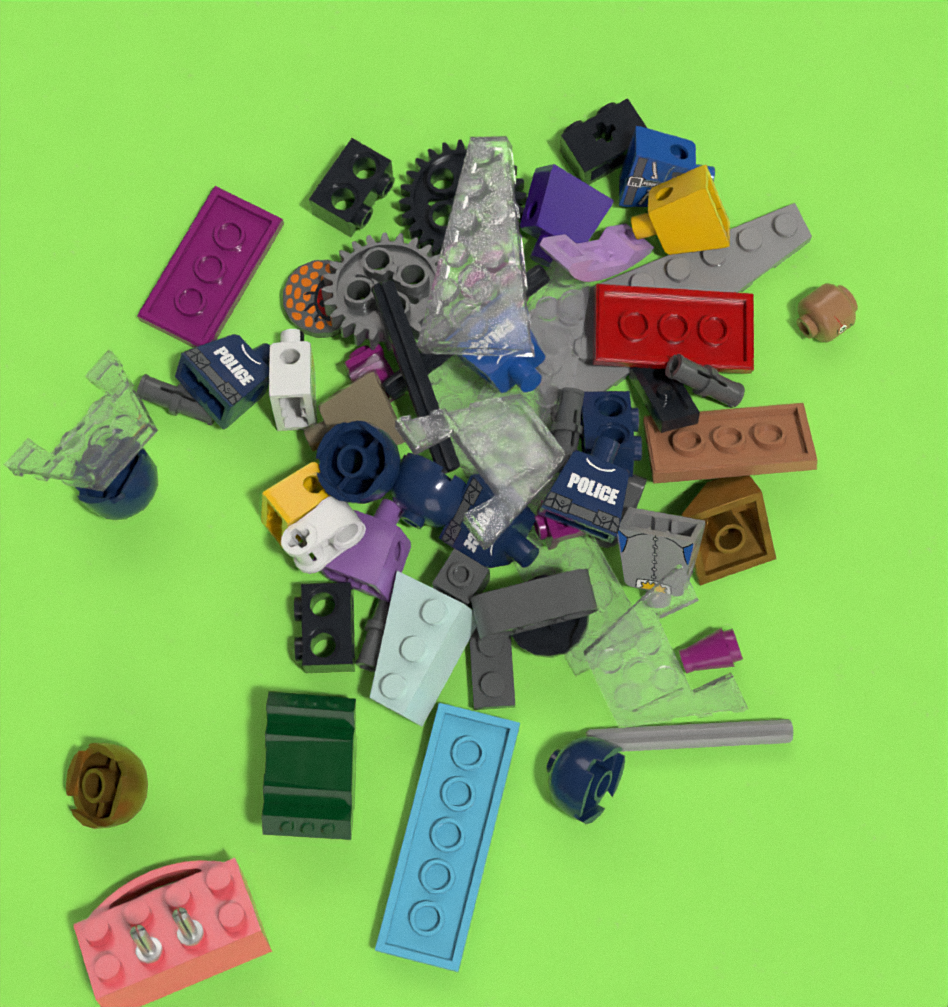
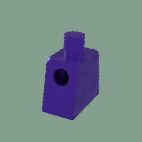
[520,164,614,267]

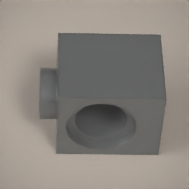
[433,548,490,609]

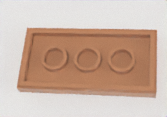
[643,403,817,484]

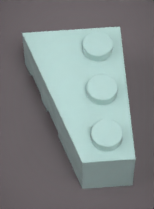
[370,571,477,726]

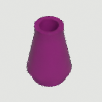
[679,627,743,674]

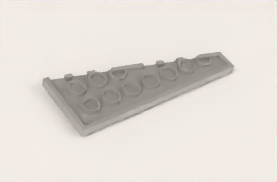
[523,203,812,423]

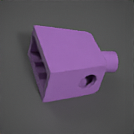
[313,499,411,603]

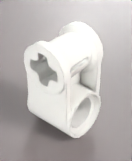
[281,496,366,574]

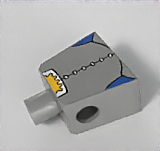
[617,507,705,607]

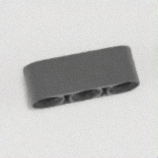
[471,569,598,641]

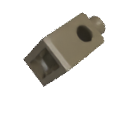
[304,368,406,452]

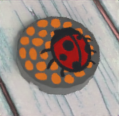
[283,260,362,338]

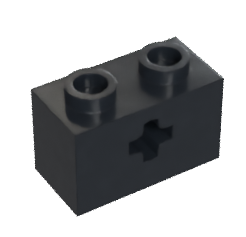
[560,98,647,185]

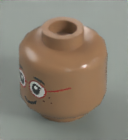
[797,283,858,343]

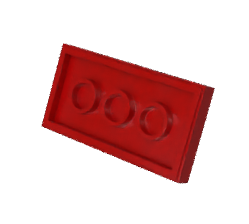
[593,284,754,374]

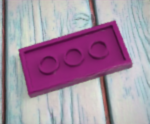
[137,186,284,348]

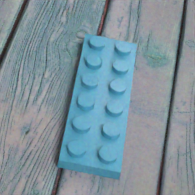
[375,703,520,973]

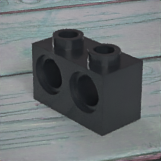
[309,138,395,237]
[294,582,355,673]

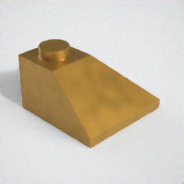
[682,475,776,586]

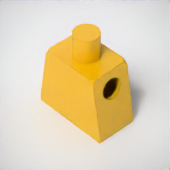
[631,164,730,255]
[261,462,331,548]

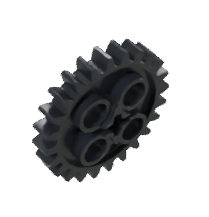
[399,139,527,265]

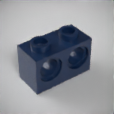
[580,391,642,477]

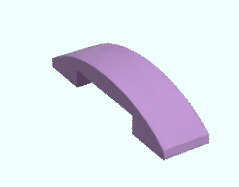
[540,224,654,282]

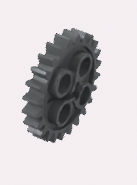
[322,232,452,351]

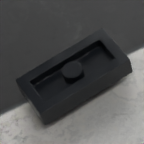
[629,367,700,433]

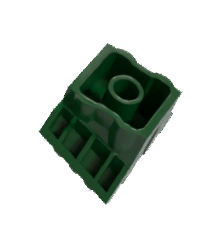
[261,691,357,840]

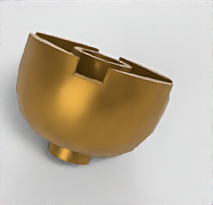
[66,743,148,829]

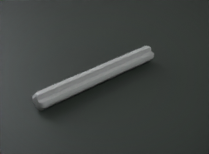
[586,719,793,752]

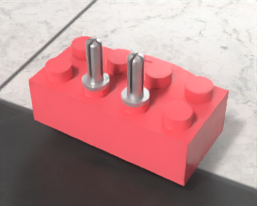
[73,858,272,1007]

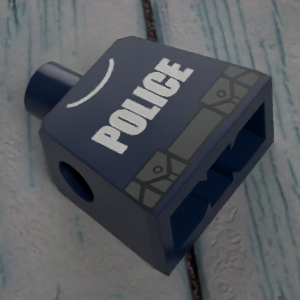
[175,334,270,430]
[538,436,629,543]
[439,471,539,568]

